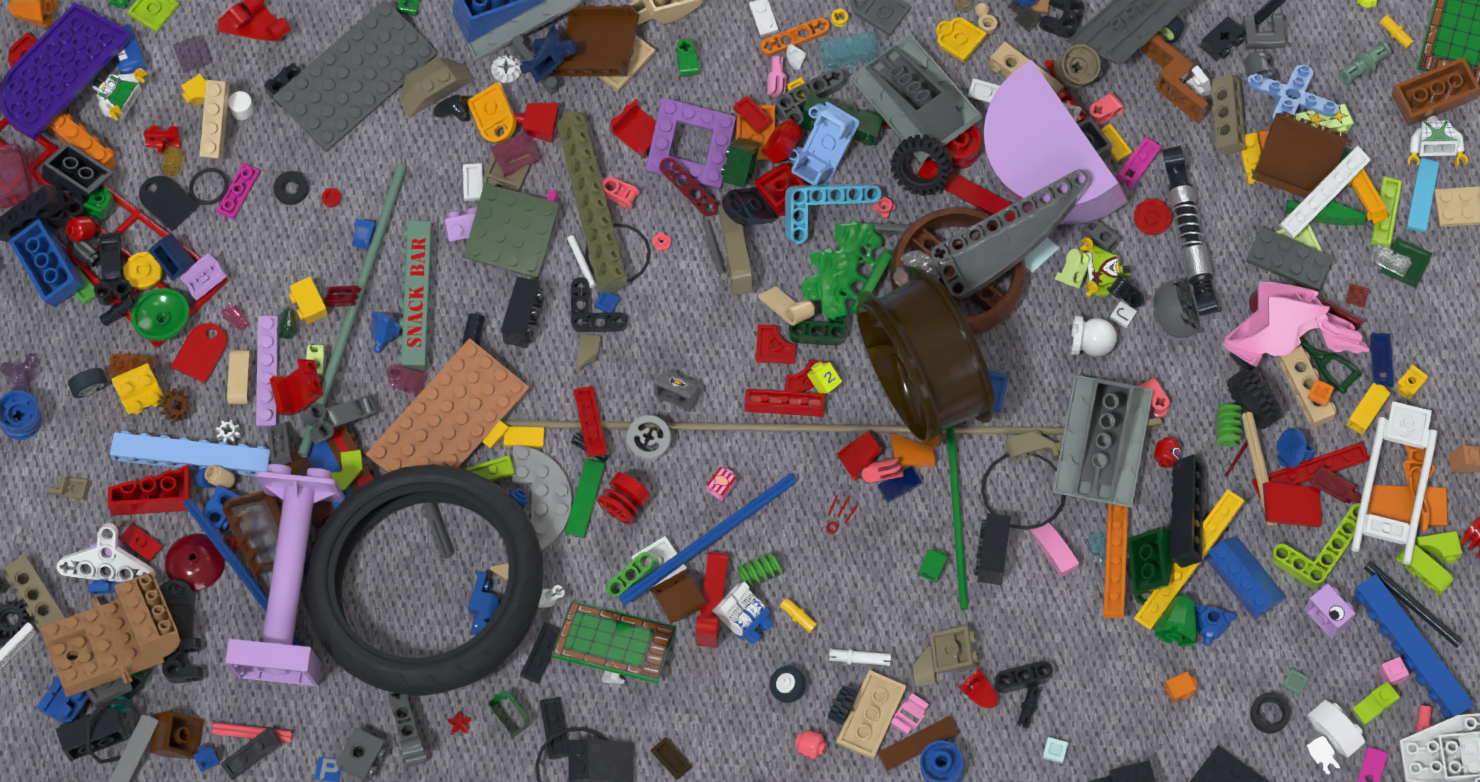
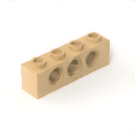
[989,42,1064,95]
[1278,346,1336,428]

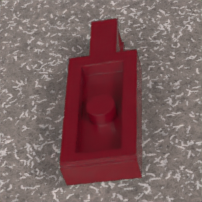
[1309,465,1362,504]

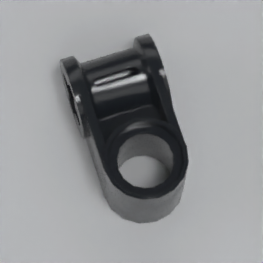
[1106,274,1144,308]

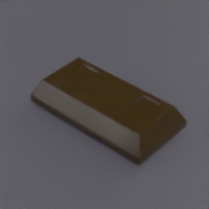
[650,737,692,780]

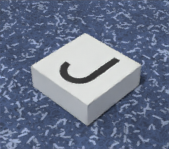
[1110,301,1137,328]

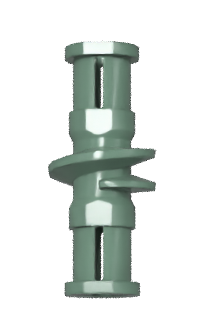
[1338,41,1391,85]

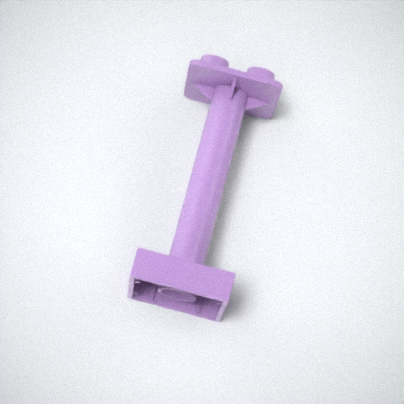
[225,464,345,687]

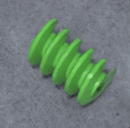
[1216,404,1242,447]
[737,552,783,587]

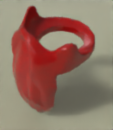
[957,668,998,709]

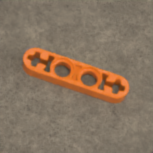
[760,18,829,57]

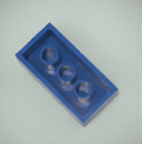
[9,219,85,307]

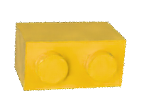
[288,276,328,325]

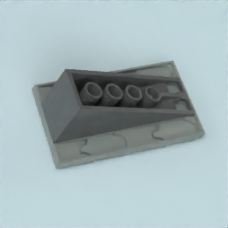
[849,33,982,163]
[1052,375,1153,508]

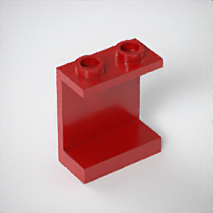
[610,99,656,159]
[269,358,323,416]

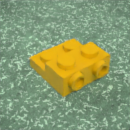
[111,363,164,415]

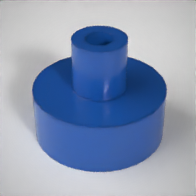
[195,468,214,488]

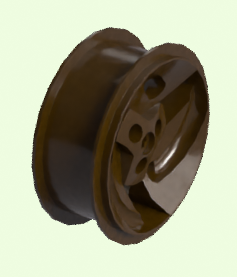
[856,266,995,448]

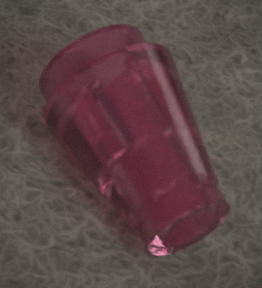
[221,303,250,332]

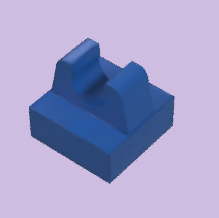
[193,744,220,772]

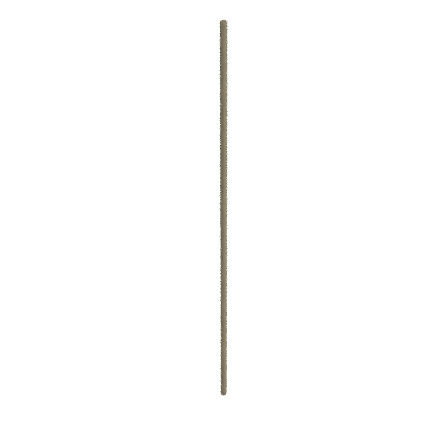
[502,420,1065,435]

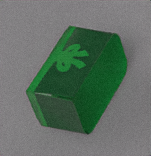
[489,691,530,738]

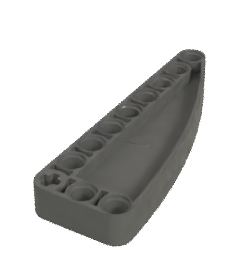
[931,169,1091,299]

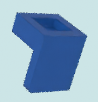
[352,218,376,250]

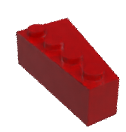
[108,465,192,516]

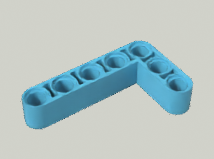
[785,183,881,244]

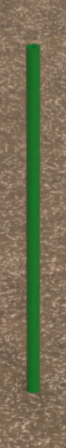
[947,426,968,610]

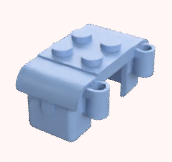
[789,101,860,185]

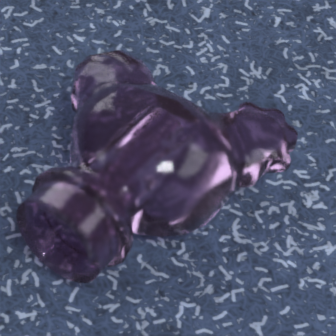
[0,353,39,393]

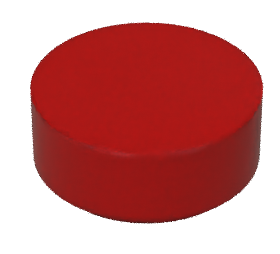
[322,188,341,207]

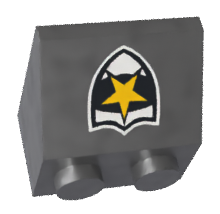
[654,370,700,412]

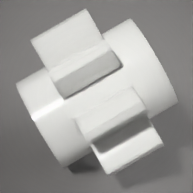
[216,420,241,444]

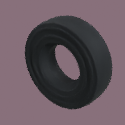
[273,171,309,205]

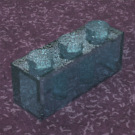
[818,31,879,70]

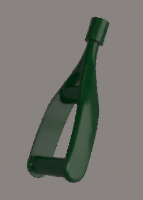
[1300,337,1362,394]

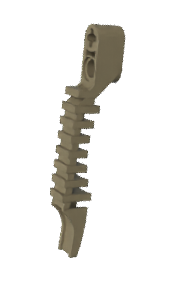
[1005,418,1162,461]

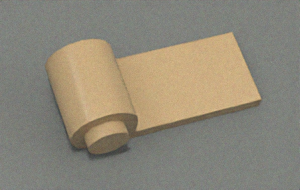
[758,286,815,326]

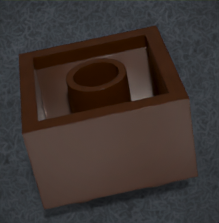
[150,710,204,760]

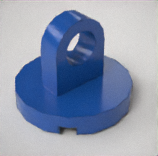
[1276,428,1316,468]

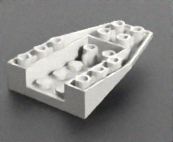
[1399,713,1480,782]

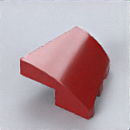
[836,430,882,481]

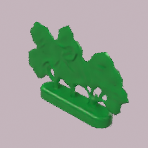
[801,221,892,320]

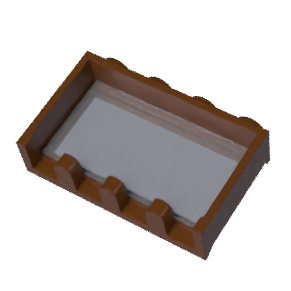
[222,491,281,577]

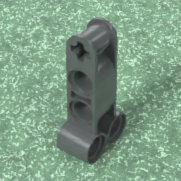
[302,394,380,444]
[388,692,427,767]

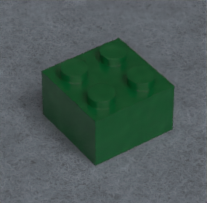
[721,137,761,188]

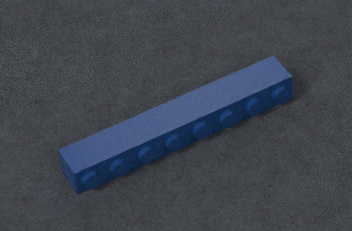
[1354,574,1475,720]

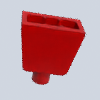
[514,103,559,143]

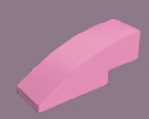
[1030,523,1079,577]

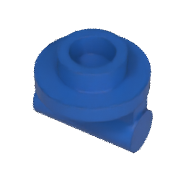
[509,489,528,509]

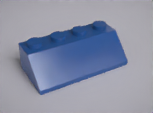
[1205,536,1287,620]

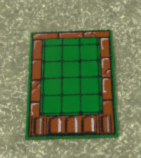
[1416,0,1480,86]
[551,601,676,684]

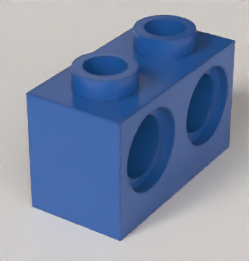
[202,485,241,535]

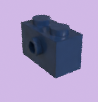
[148,233,195,281]

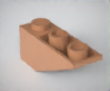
[1448,445,1480,473]

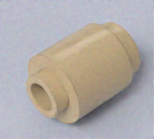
[205,465,235,490]

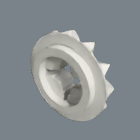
[491,54,521,83]

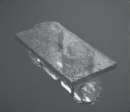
[1369,244,1412,277]

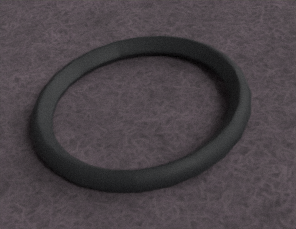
[189,168,228,205]

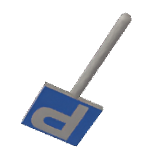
[314,757,341,782]

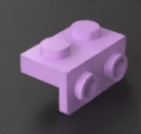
[444,207,477,242]
[179,253,227,300]

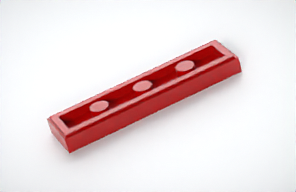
[573,386,607,458]

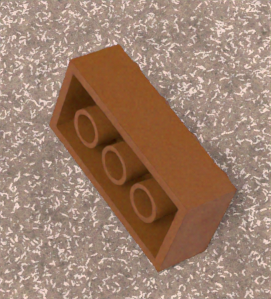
[1391,57,1480,126]

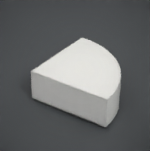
[787,44,806,70]

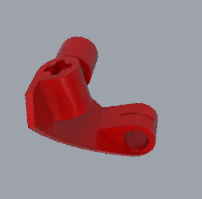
[218,0,291,42]

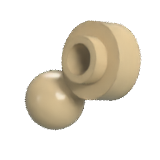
[975,3,997,35]

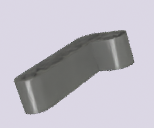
[776,68,844,128]

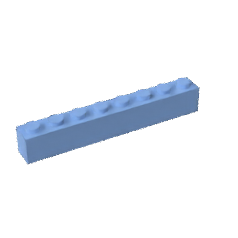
[110,431,271,477]

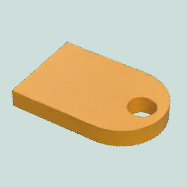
[467,82,516,144]

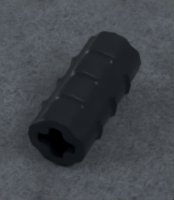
[461,313,485,347]

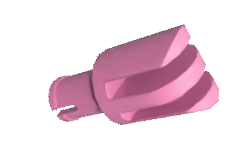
[767,56,786,98]

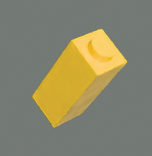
[1346,383,1390,435]

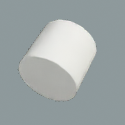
[228,91,254,120]

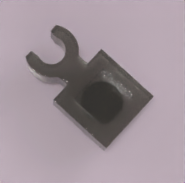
[1306,735,1340,774]

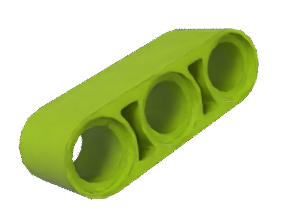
[1396,544,1454,596]

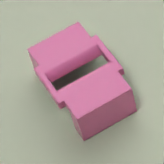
[891,693,929,736]

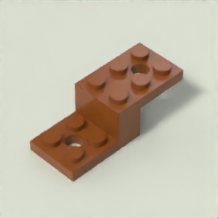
[1142,33,1208,124]

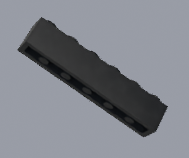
[1169,454,1204,569]

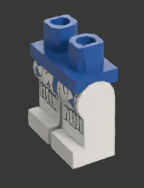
[713,581,773,644]

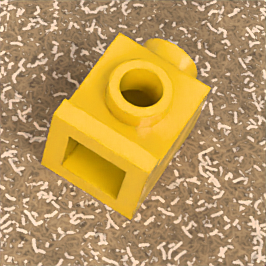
[1395,365,1428,399]

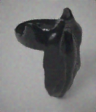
[433,94,471,122]

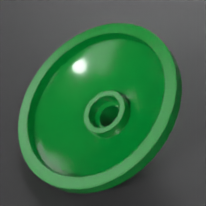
[131,288,190,341]

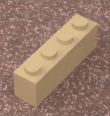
[199,80,230,160]

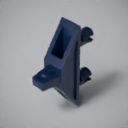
[520,23,577,83]

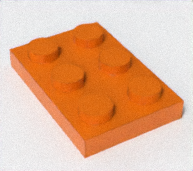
[736,105,775,160]

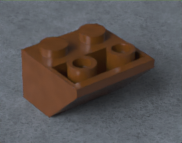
[650,570,707,623]

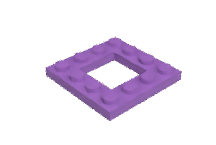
[645,98,736,190]

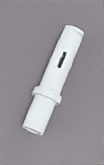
[829,648,891,666]

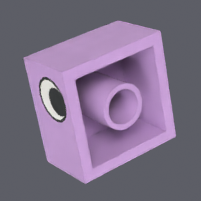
[1304,584,1356,640]

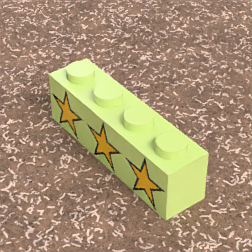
[1293,104,1354,134]

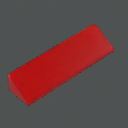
[745,389,825,417]

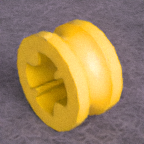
[831,9,848,27]

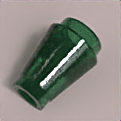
[277,309,296,339]

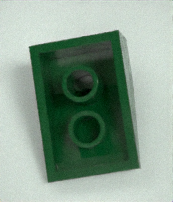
[1127,527,1174,596]

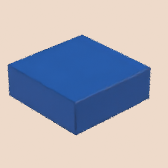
[594,292,620,313]

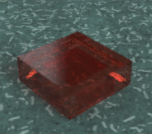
[1345,284,1369,307]

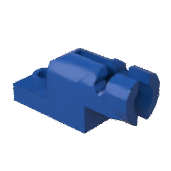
[468,571,499,635]

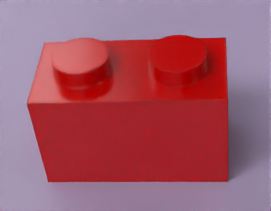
[761,119,803,164]

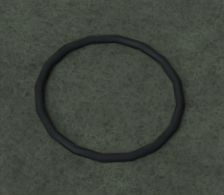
[585,223,651,282]

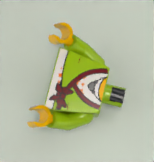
[1080,238,1131,297]

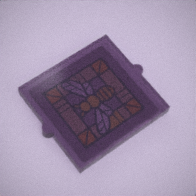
[173,35,213,73]

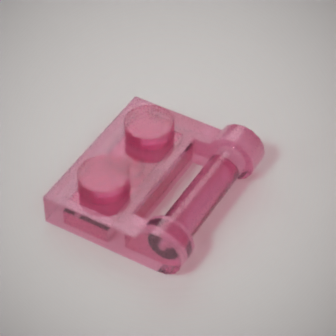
[490,132,540,177]

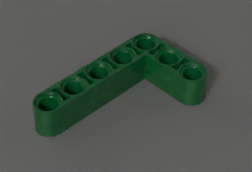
[788,291,848,346]

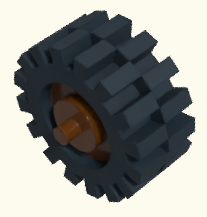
[828,685,858,725]

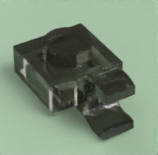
[1008,1,1042,32]

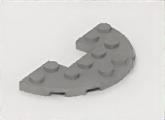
[512,445,572,551]

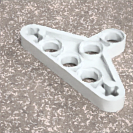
[57,523,156,582]

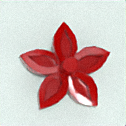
[447,711,472,734]

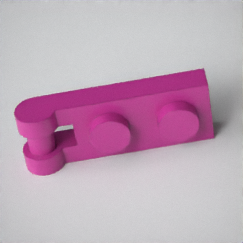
[1116,137,1162,189]

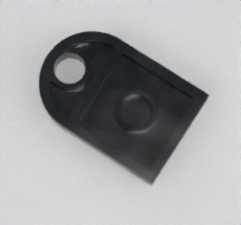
[139,176,199,232]
[722,187,778,225]
[159,580,195,639]

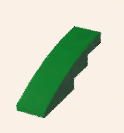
[1284,199,1367,226]

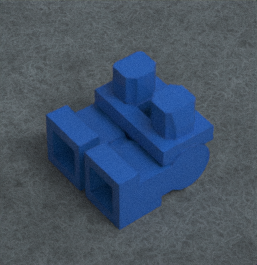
[37,676,89,724]

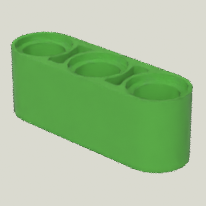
[606,552,659,599]

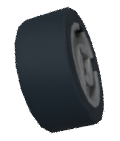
[68,368,108,398]

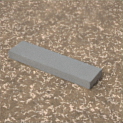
[109,714,159,782]

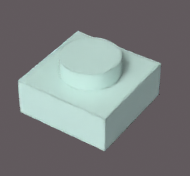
[1043,737,1068,764]

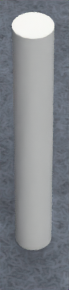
[567,235,597,288]

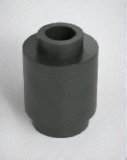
[72,240,100,268]

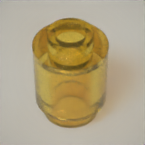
[161,146,183,176]

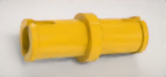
[1379,15,1415,50]
[779,598,818,633]

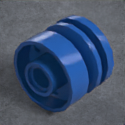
[920,741,965,782]

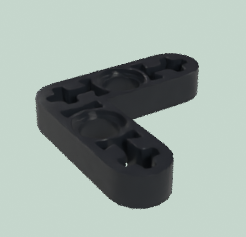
[571,277,628,332]

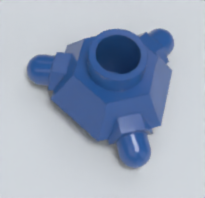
[371,312,400,353]
[1194,603,1236,646]

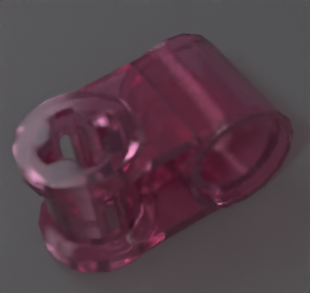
[387,364,426,396]

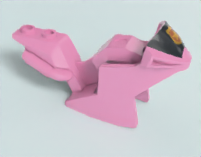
[1223,282,1369,370]

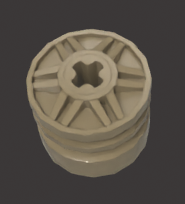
[1054,45,1100,89]

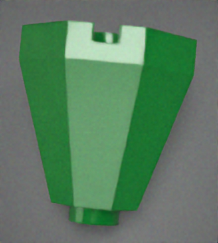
[1154,595,1196,647]

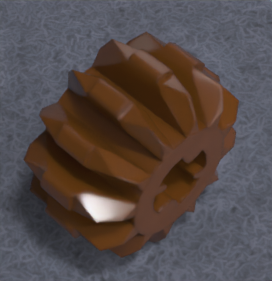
[158,388,192,422]

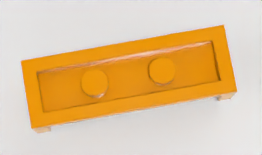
[1347,168,1388,224]

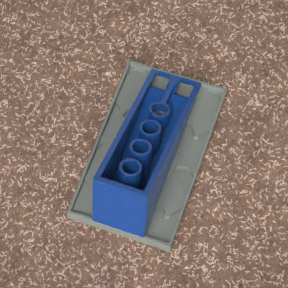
[445,0,582,62]

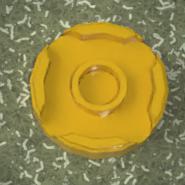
[123,252,163,290]

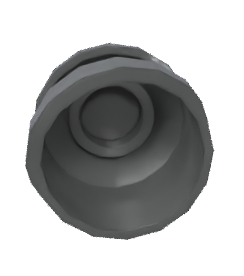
[1244,51,1277,80]

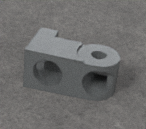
[1081,219,1119,253]

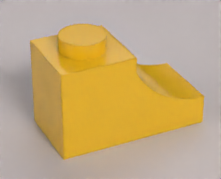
[181,73,206,107]

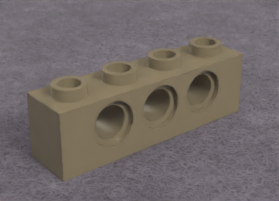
[1210,74,1246,155]
[4,555,65,633]

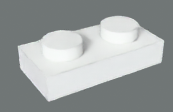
[749,0,778,37]

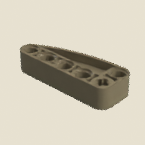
[718,205,753,295]

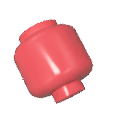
[795,730,827,760]

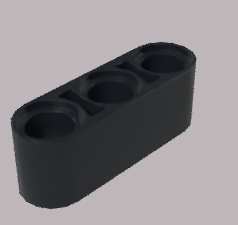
[994,661,1053,693]

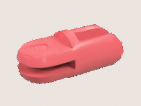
[861,458,904,483]

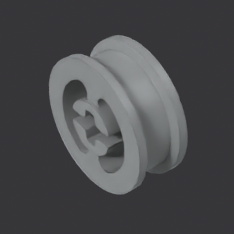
[627,415,672,460]

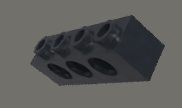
[0,185,66,242]

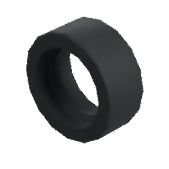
[1250,693,1290,734]

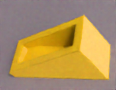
[482,420,509,448]

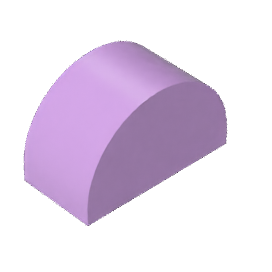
[984,60,1128,225]

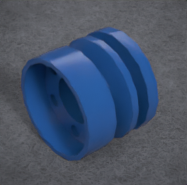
[0,390,42,440]

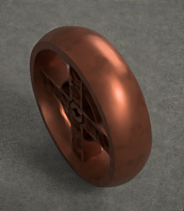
[890,207,1026,335]

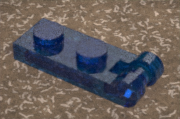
[1369,333,1394,387]

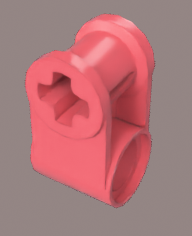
[1088,92,1125,126]
[602,177,640,209]
[1138,378,1169,417]

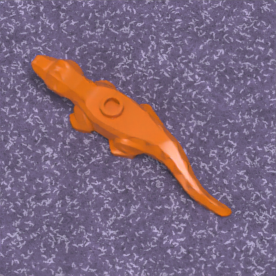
[1402,443,1436,532]

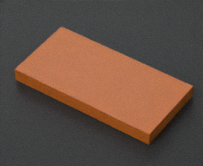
[1368,485,1447,527]

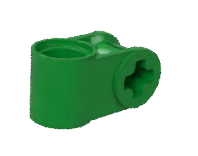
[676,39,699,77]

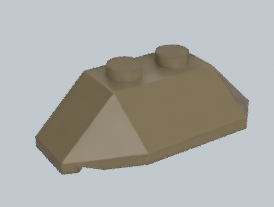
[400,57,475,118]

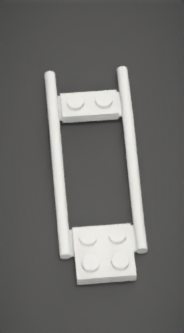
[1351,401,1437,565]

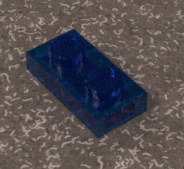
[877,466,922,504]

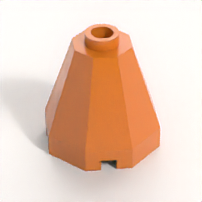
[8,0,58,28]

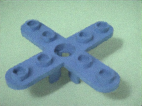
[1247,64,1339,121]

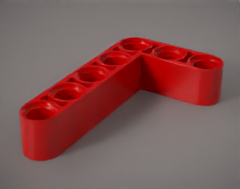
[696,552,729,648]

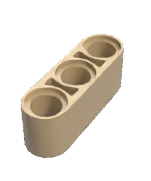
[227,350,251,405]

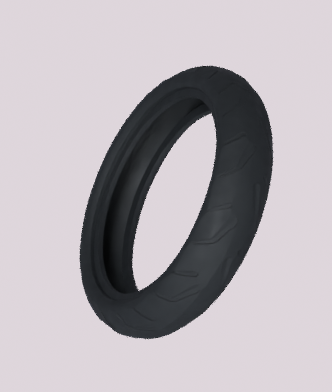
[306,464,543,696]

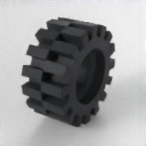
[0,600,30,639]

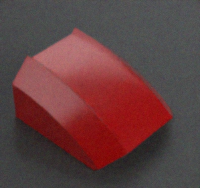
[753,162,806,216]

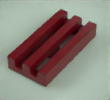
[323,286,361,307]

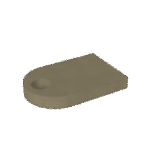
[483,143,534,192]

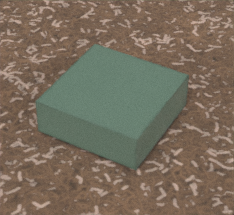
[1282,668,1309,696]

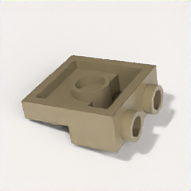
[929,626,980,674]

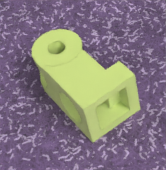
[1055,249,1090,289]
[306,345,325,382]

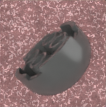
[1153,278,1200,338]

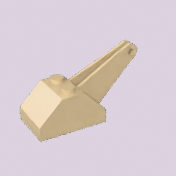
[629,0,703,25]

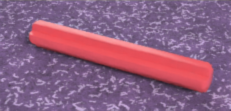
[212,722,293,743]

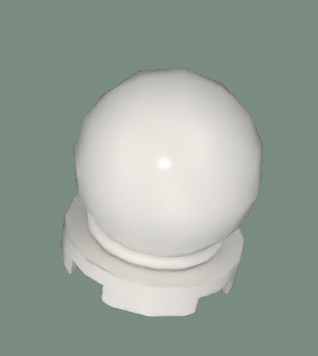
[1070,316,1117,357]

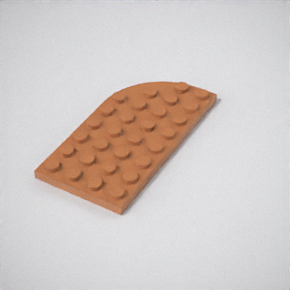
[365,338,530,473]

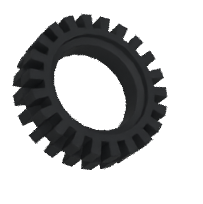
[890,134,953,196]
[1227,368,1281,429]

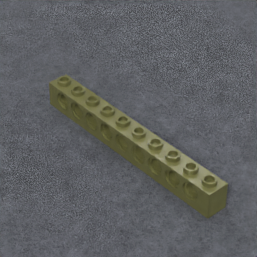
[556,111,627,293]

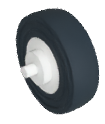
[769,666,806,703]

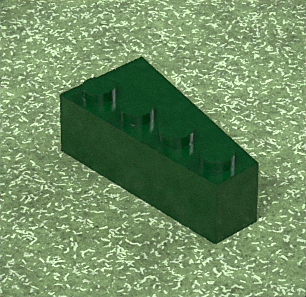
[803,90,883,146]

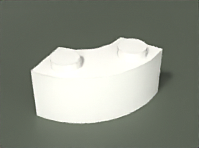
[1307,700,1366,757]

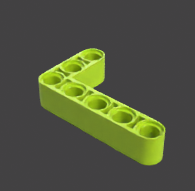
[1271,503,1368,588]

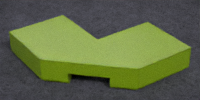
[331,450,363,492]

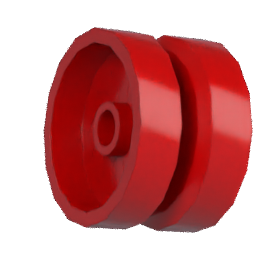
[942,125,981,169]

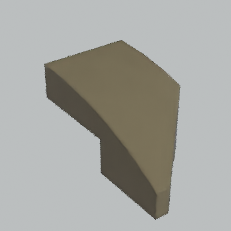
[576,334,601,371]
[46,477,91,501]
[912,646,935,686]

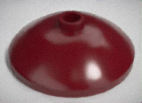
[165,533,225,591]

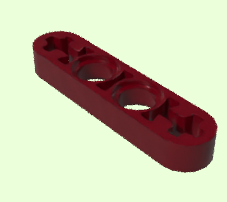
[659,158,717,217]

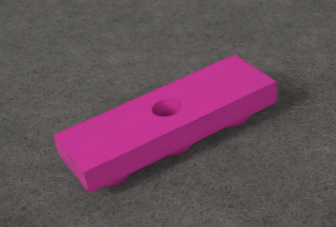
[216,163,260,220]
[1357,747,1388,782]

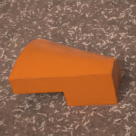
[891,433,935,468]

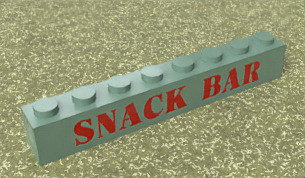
[398,221,433,371]

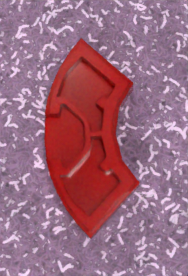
[784,359,828,392]

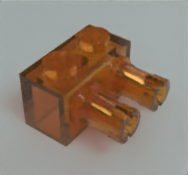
[108,353,154,381]

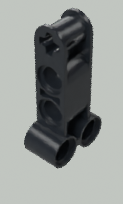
[94,230,134,306]

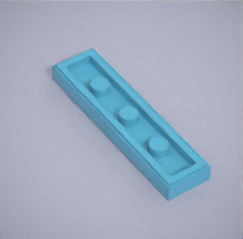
[1406,158,1440,233]

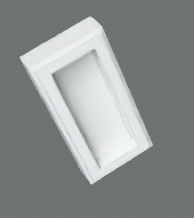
[463,163,483,201]

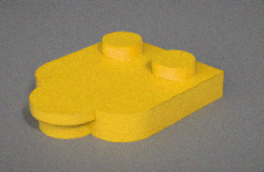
[936,17,987,63]

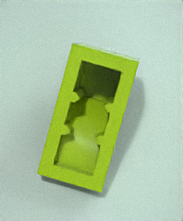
[1415,531,1463,564]
[1352,681,1400,726]

